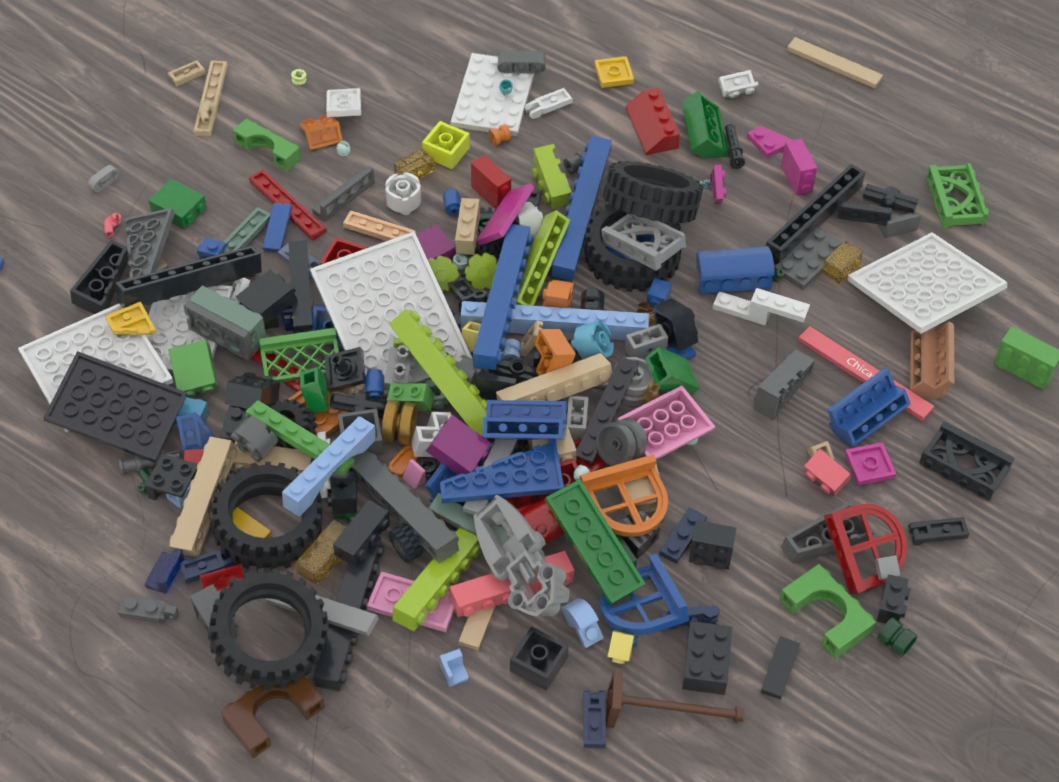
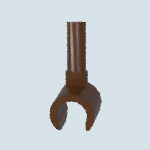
[637,301,654,313]

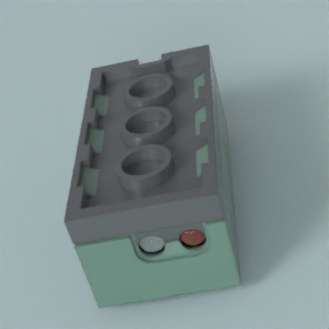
[183,286,266,361]

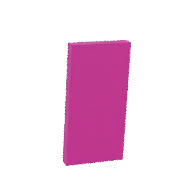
[476,183,535,245]

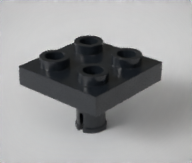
[325,347,366,393]

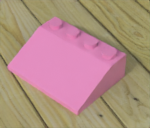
[617,386,715,460]

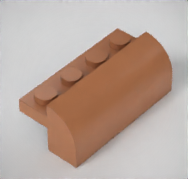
[910,321,955,399]

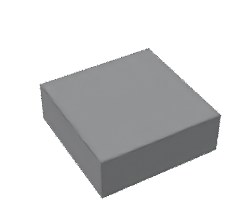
[875,555,901,579]

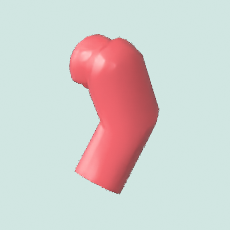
[104,213,122,237]

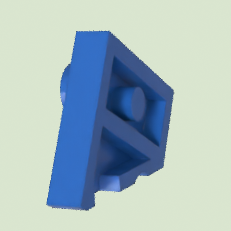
[176,412,216,453]

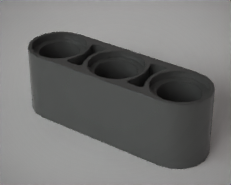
[497,51,546,74]

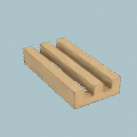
[168,60,206,87]
[519,320,543,357]

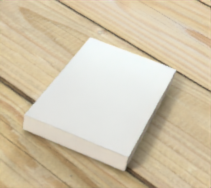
[327,88,361,117]

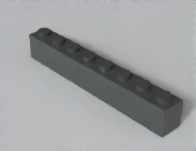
[348,449,459,563]

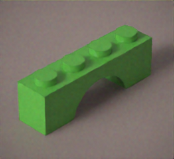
[233,118,301,172]

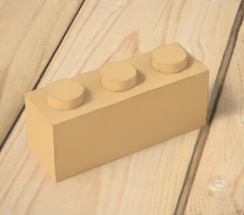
[455,198,480,255]

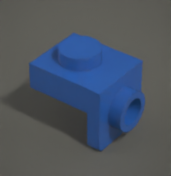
[197,238,226,259]

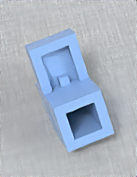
[561,599,604,648]

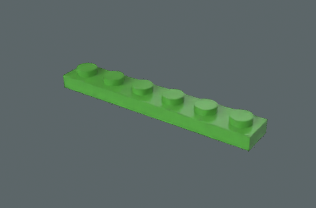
[245,400,355,476]

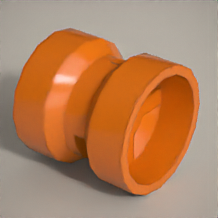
[488,124,511,146]

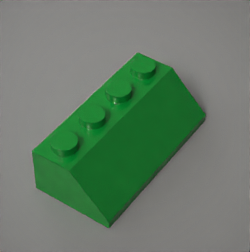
[682,91,728,158]

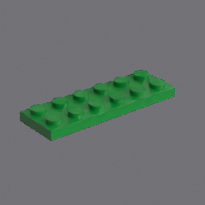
[545,479,646,605]

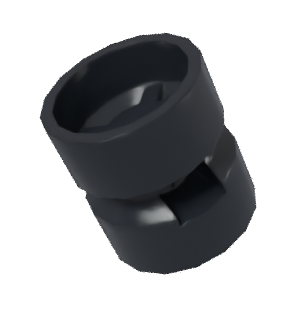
[580,288,605,311]

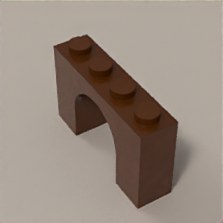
[221,675,325,759]

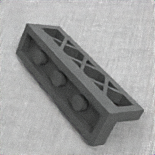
[312,166,375,222]

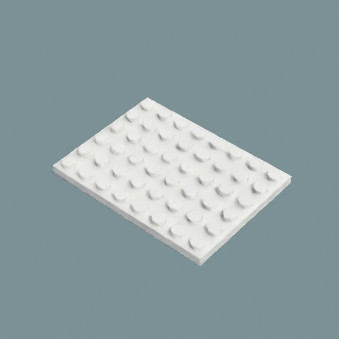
[310,232,473,399]

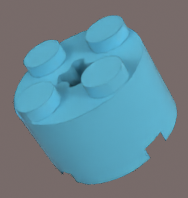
[572,321,614,360]

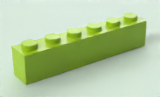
[515,210,570,306]
[392,527,481,631]

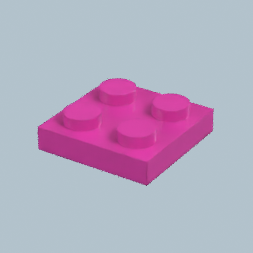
[845,442,896,486]

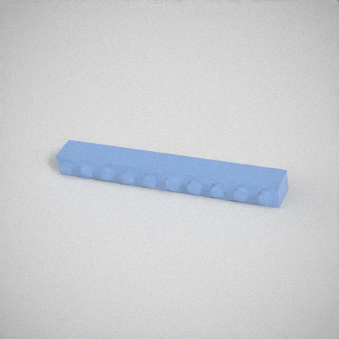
[461,301,649,341]

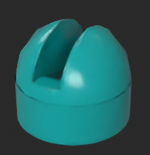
[499,80,513,95]

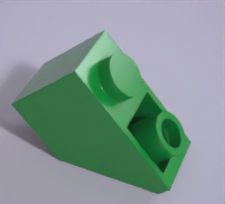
[300,367,329,415]

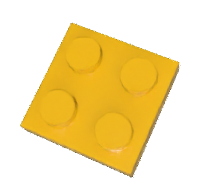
[594,56,634,88]

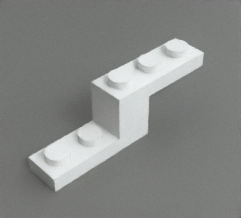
[713,288,810,325]

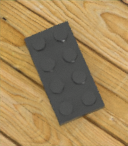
[774,227,846,290]

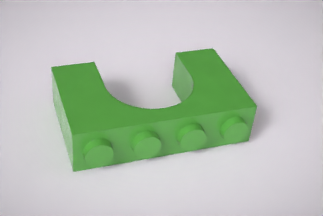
[780,564,876,659]

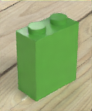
[168,340,219,398]

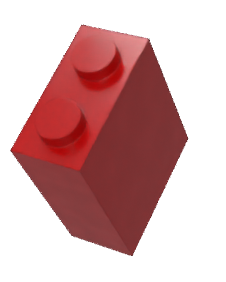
[471,155,511,209]

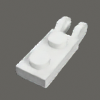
[524,88,573,119]

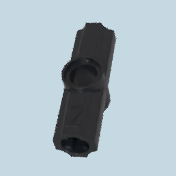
[862,184,918,213]
[488,359,538,383]
[329,391,387,418]

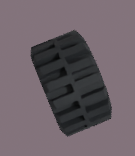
[269,399,317,449]

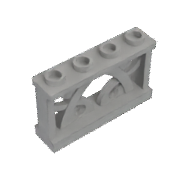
[602,214,686,271]

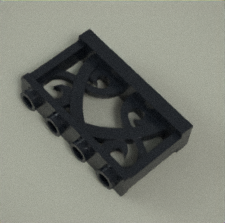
[919,421,1015,501]

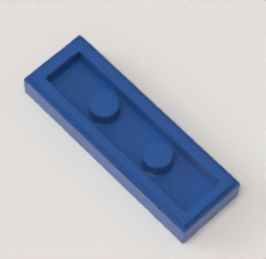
[263,203,292,252]

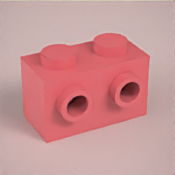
[804,449,851,496]

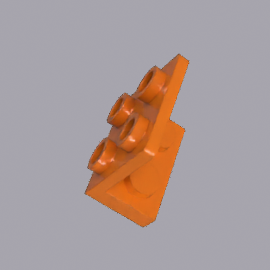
[299,114,343,150]

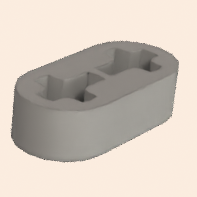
[88,165,119,193]

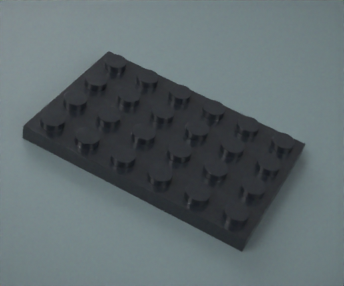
[43,351,187,463]

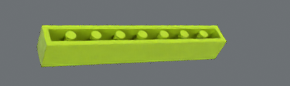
[389,309,493,442]

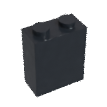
[236,269,298,326]

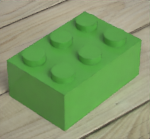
[993,327,1059,390]

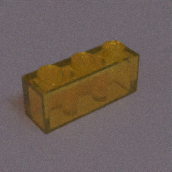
[296,520,346,585]

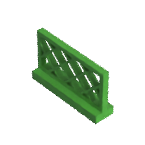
[259,328,339,382]

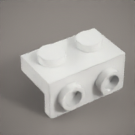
[718,70,759,98]

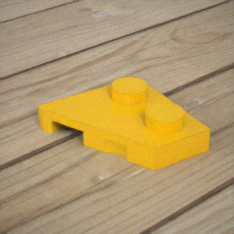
[105,302,156,335]

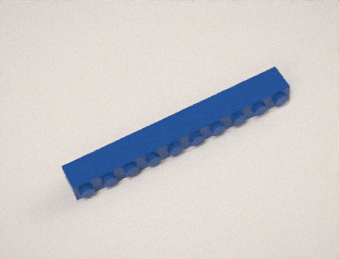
[550,135,612,282]
[473,224,533,370]

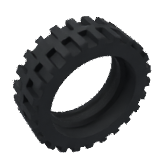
[603,161,704,224]
[584,204,683,292]
[211,462,323,571]
[208,568,328,691]

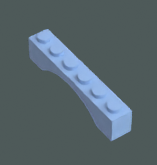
[282,416,375,517]

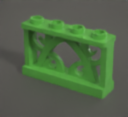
[926,163,989,229]

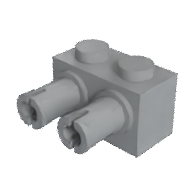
[384,345,416,390]

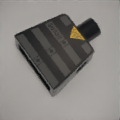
[616,510,663,559]

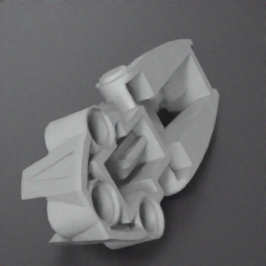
[474,495,570,617]

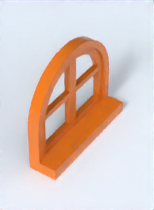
[579,454,668,537]

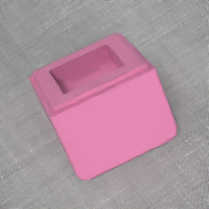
[403,459,426,490]

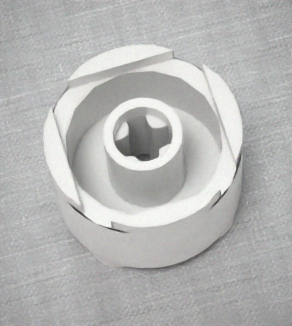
[385,173,421,215]

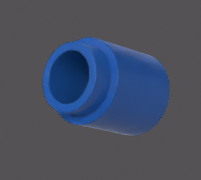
[443,189,461,215]
[365,369,384,399]

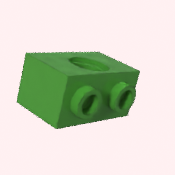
[387,383,434,411]

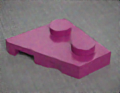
[747,126,792,158]

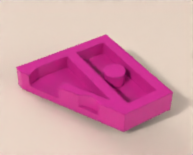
[710,165,726,204]

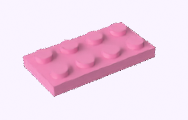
[367,572,454,632]

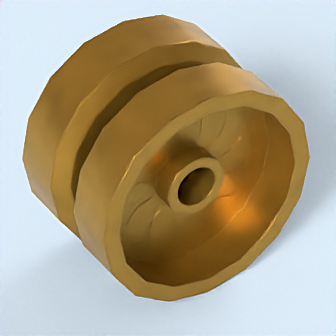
[382,400,417,446]

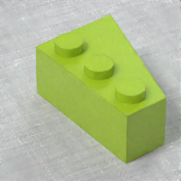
[532,144,571,209]

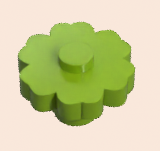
[465,253,498,290]
[428,256,459,292]

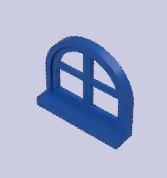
[600,553,689,635]

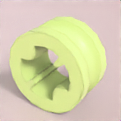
[291,69,307,85]

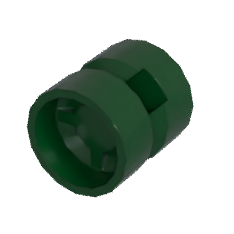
[877,617,918,657]

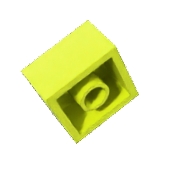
[422,121,470,169]

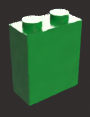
[148,179,207,230]
[645,347,700,396]

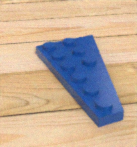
[440,440,564,503]

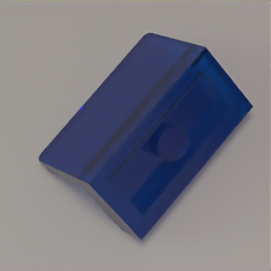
[145,548,185,594]

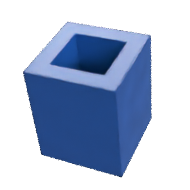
[647,278,672,307]

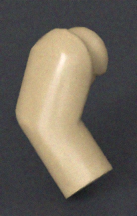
[199,100,215,124]

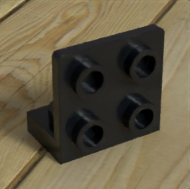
[145,454,198,500]

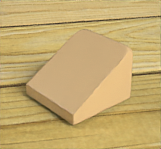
[806,441,835,460]

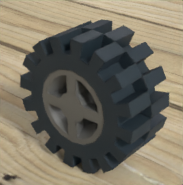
[388,523,423,563]

